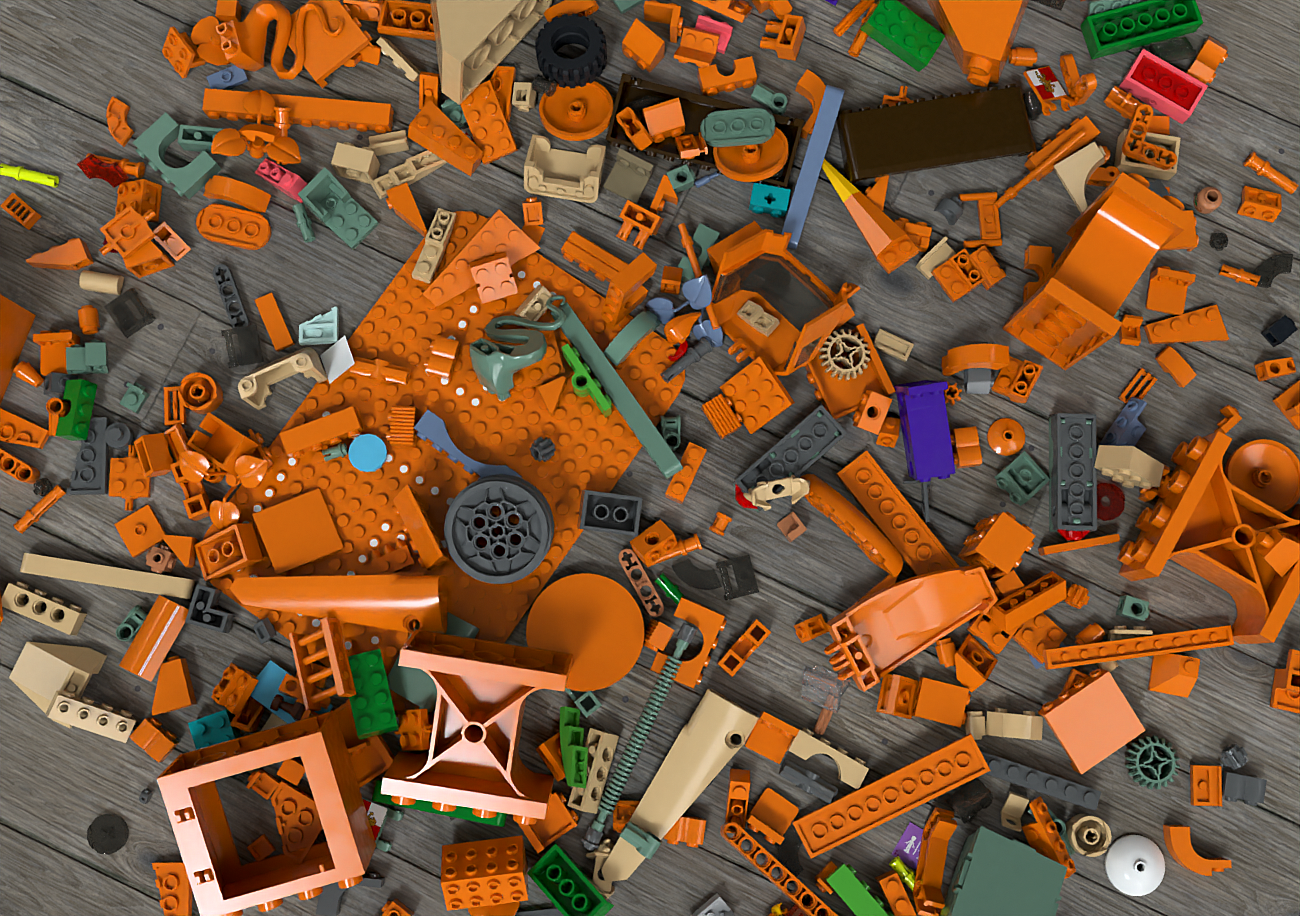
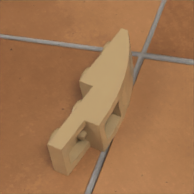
[412,208,456,284]

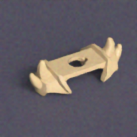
[743,475,810,511]
[586,838,615,899]

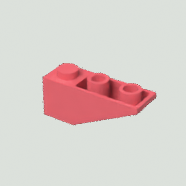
[255,158,307,203]

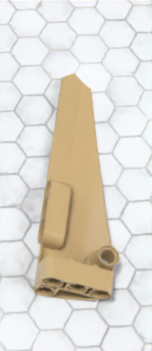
[601,688,759,882]

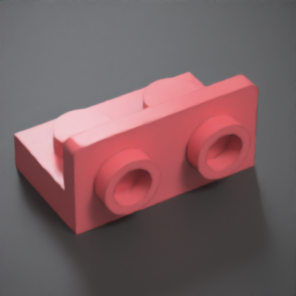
[695,15,733,54]

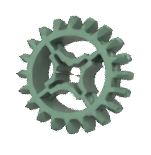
[1125,735,1180,789]

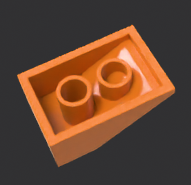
[194,523,263,581]

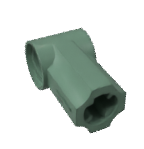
[751,83,787,116]
[619,821,662,859]

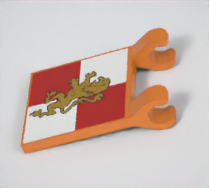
[1023,66,1076,116]

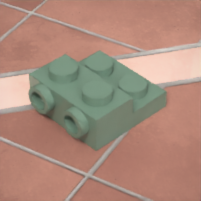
[995,451,1050,506]

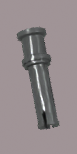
[660,338,713,383]

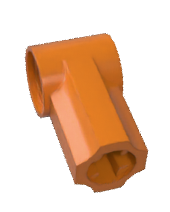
[46,398,70,436]

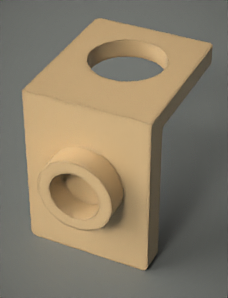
[1000,791,1029,832]

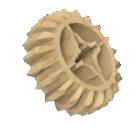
[819,329,870,381]

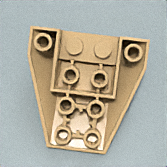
[9,642,107,728]

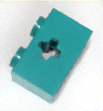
[748,183,791,218]

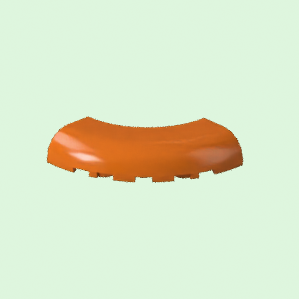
[800,474,903,578]

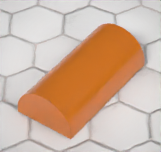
[377,0,435,41]

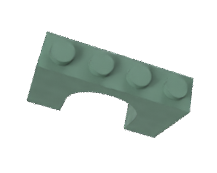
[132,112,222,199]

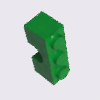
[55,379,97,441]

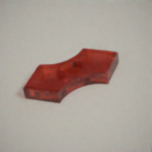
[77,154,129,188]

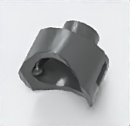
[934,196,963,225]
[104,422,134,450]

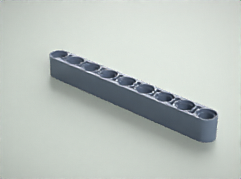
[781,85,845,250]

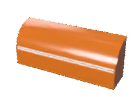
[119,595,189,682]

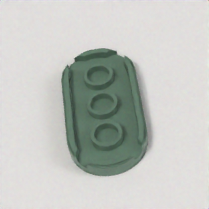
[700,108,776,147]

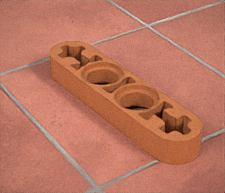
[618,549,664,617]

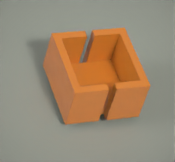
[469,252,519,304]

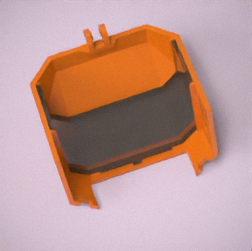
[712,229,848,376]

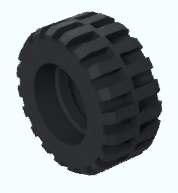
[535,14,607,89]

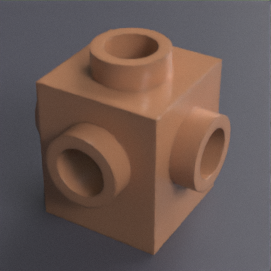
[145,545,177,574]

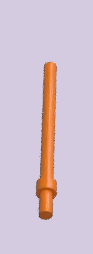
[994,130,1086,208]
[678,223,720,330]

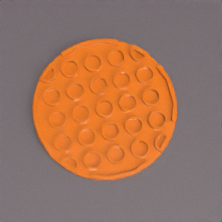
[526,573,644,692]

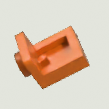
[1119,315,1143,346]
[876,416,900,448]
[246,769,280,800]

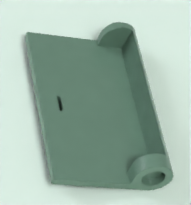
[387,612,480,715]

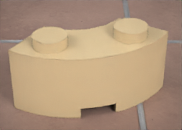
[986,708,1043,740]

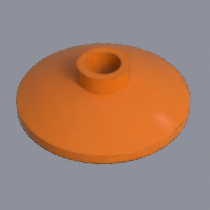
[987,418,1025,456]

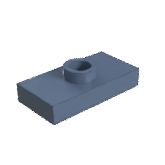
[206,65,249,90]

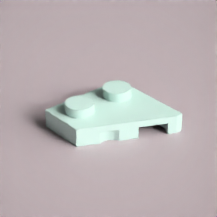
[299,307,339,345]

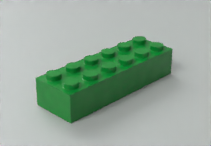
[1080,0,1203,60]

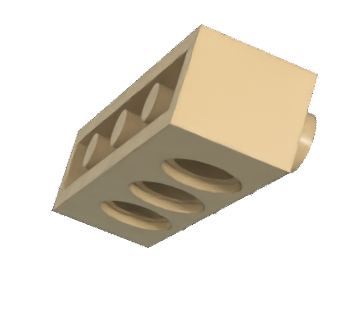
[1,581,87,635]
[567,728,619,814]

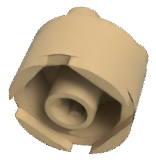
[1065,814,1112,857]

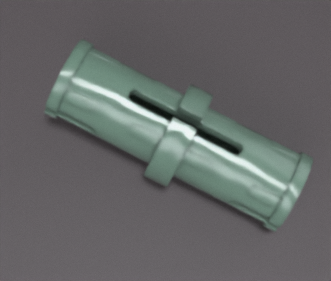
[292,203,316,243]

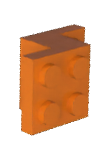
[1269,649,1300,714]

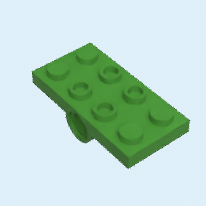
[561,344,613,418]

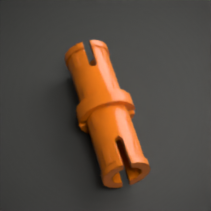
[1219,264,1261,287]

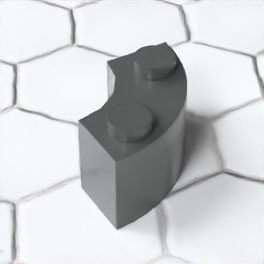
[963,341,994,394]

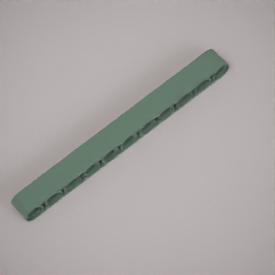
[550,302,683,479]

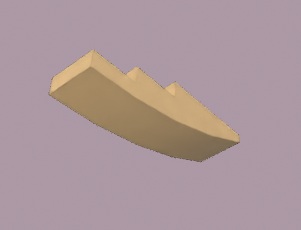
[371,150,447,199]

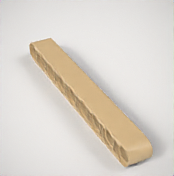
[20,553,195,599]

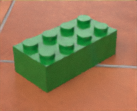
[860,0,945,72]
[348,649,399,740]
[527,844,614,916]

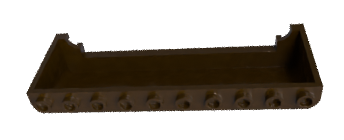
[606,73,804,188]
[836,84,1036,183]

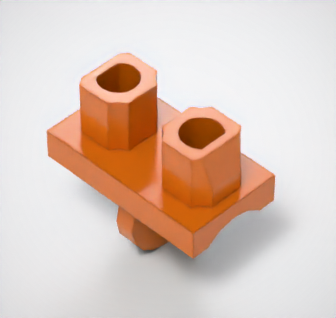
[1104,86,1142,120]

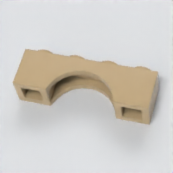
[787,728,869,790]

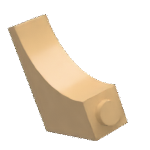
[1054,142,1106,214]

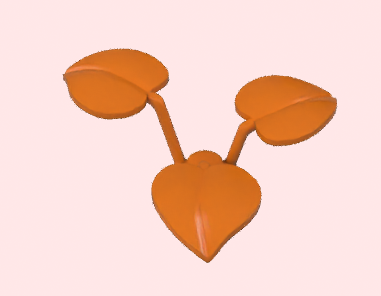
[211,90,301,164]
[179,450,269,531]

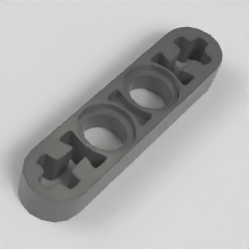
[213,264,251,334]

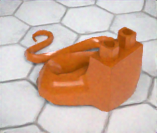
[216,0,343,80]

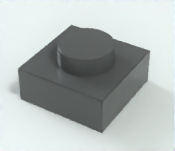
[253,618,277,644]

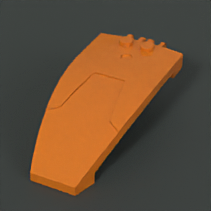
[824,565,998,692]

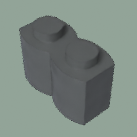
[1222,771,1267,806]

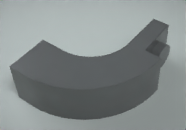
[316,872,385,916]

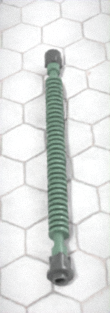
[581,623,698,851]

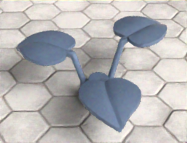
[645,274,724,347]

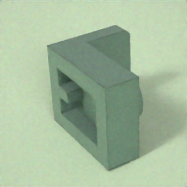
[441,99,468,128]
[119,382,150,414]

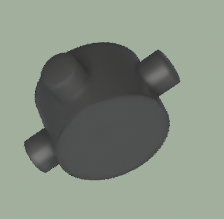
[139,788,152,804]

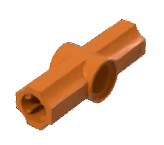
[350,356,411,385]

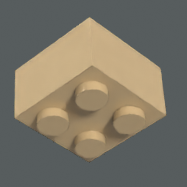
[331,142,380,184]

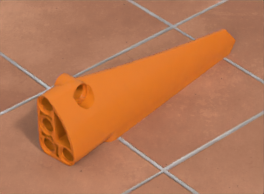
[229,575,448,634]

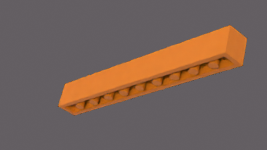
[202,88,394,133]

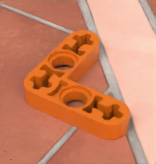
[1059,54,1097,106]
[1122,104,1177,170]

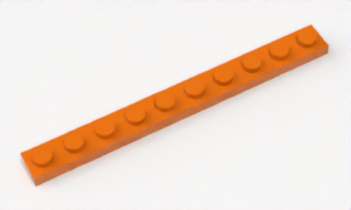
[1043,625,1234,670]

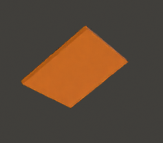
[252,488,344,575]

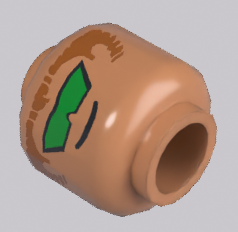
[1193,187,1222,214]

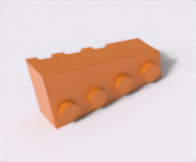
[407,99,483,177]

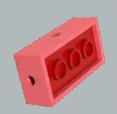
[1118,49,1208,124]

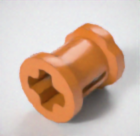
[709,512,732,536]

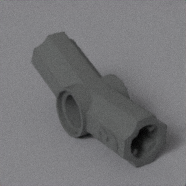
[778,759,839,804]

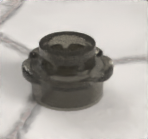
[1209,233,1228,251]
[33,478,53,496]

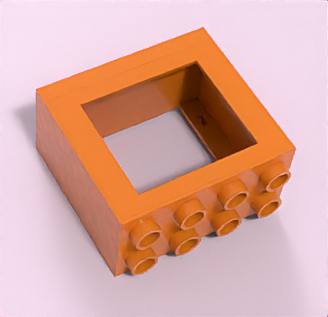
[157,710,376,916]

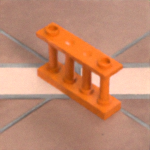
[289,617,357,711]

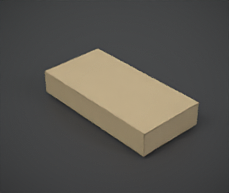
[873,329,914,362]

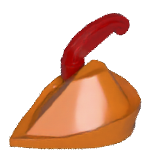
[664,312,701,362]

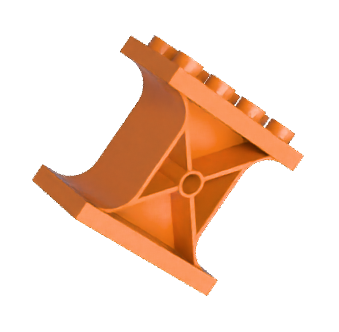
[1002,172,1192,371]
[1117,431,1300,644]
[381,629,573,825]

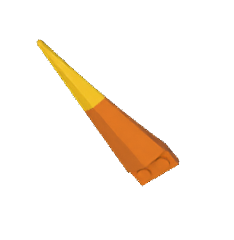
[821,159,919,274]

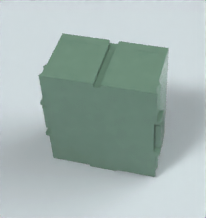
[939,826,1068,916]

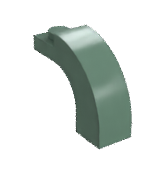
[603,310,662,366]

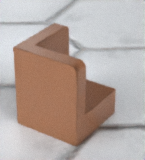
[777,511,807,542]

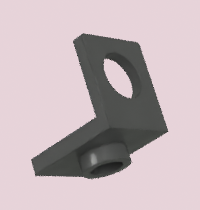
[43,372,78,395]

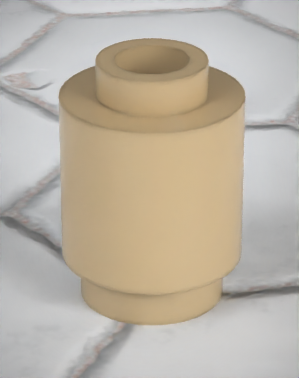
[965,711,986,740]

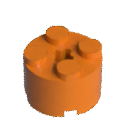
[178,372,223,414]

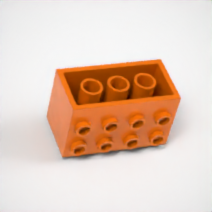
[958,512,1035,579]
[441,835,528,911]

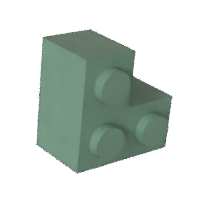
[66,340,109,374]

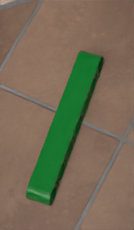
[372,780,507,827]

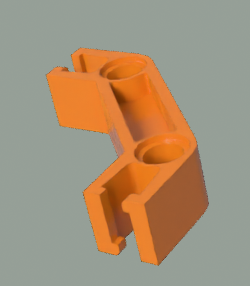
[913,807,958,916]

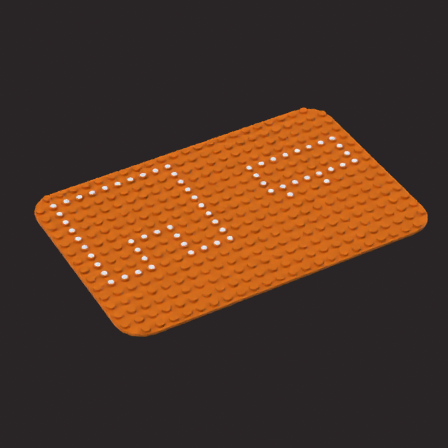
[202,211,685,725]

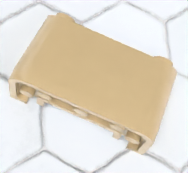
[524,134,606,203]
[238,347,328,410]

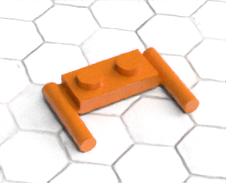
[958,192,1002,248]

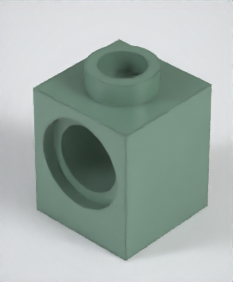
[666,164,696,194]
[1116,595,1150,621]

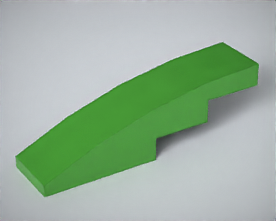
[560,707,588,788]

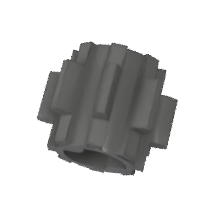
[530,437,556,462]
[1220,744,1248,770]

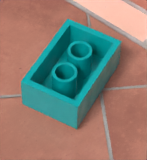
[188,709,241,750]

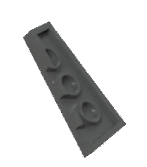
[66,417,109,496]

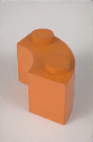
[1186,36,1228,84]

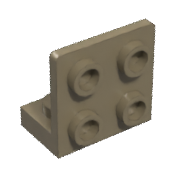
[604,149,653,204]

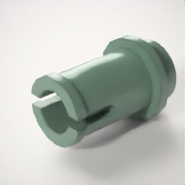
[322,443,348,462]

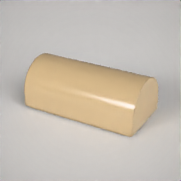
[79,270,124,295]

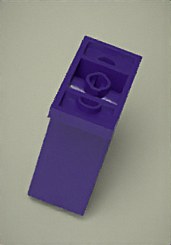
[893,380,956,482]

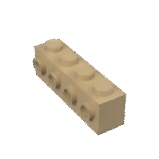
[46,690,136,743]

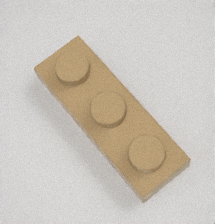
[376,37,421,82]

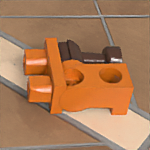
[270,673,331,721]

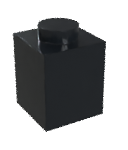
[1261,315,1298,347]

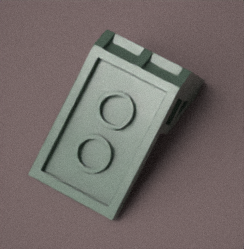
[298,167,379,250]

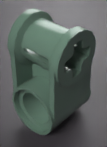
[661,415,681,452]
[116,605,148,642]

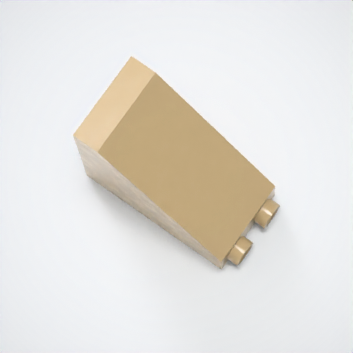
[430,0,552,105]

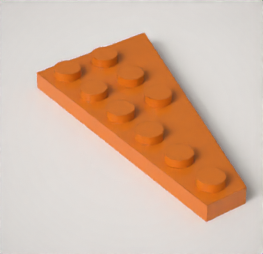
[422,209,540,307]

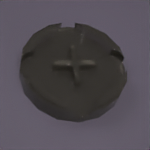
[87,814,129,855]

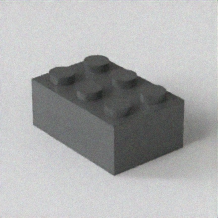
[577,490,642,536]

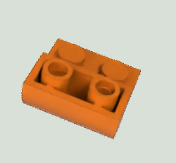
[931,248,987,303]
[992,356,1043,403]
[211,663,259,716]

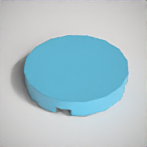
[348,434,387,472]

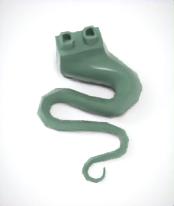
[469,295,566,401]

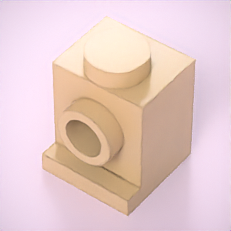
[512,82,538,112]

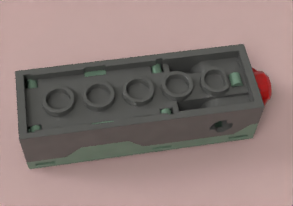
[733,405,847,513]
[1049,413,1097,541]

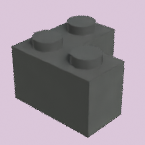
[185,584,235,633]

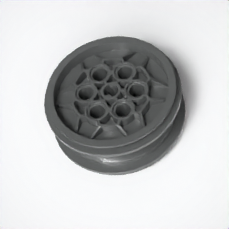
[444,474,554,584]

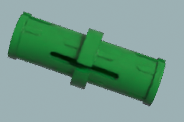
[654,573,685,605]

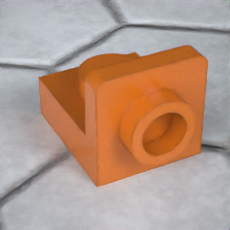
[522,197,543,226]
[1214,405,1242,434]
[794,614,829,643]
[814,861,837,895]

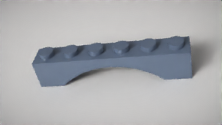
[414,409,523,479]

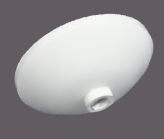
[1105,835,1165,896]

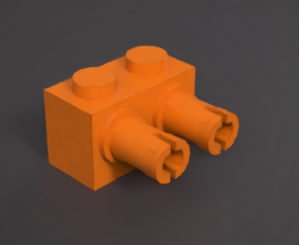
[760,14,806,61]
[616,200,664,250]

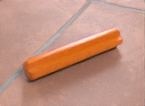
[833,0,875,37]

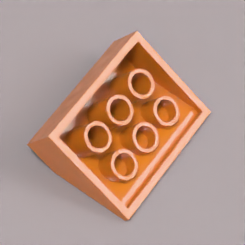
[392,485,450,571]

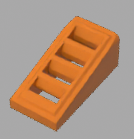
[0,193,42,230]

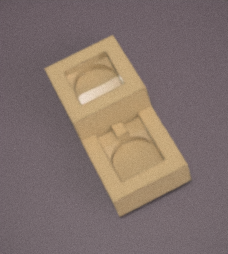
[737,300,780,337]

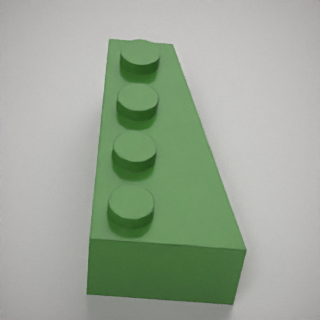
[825,863,894,916]

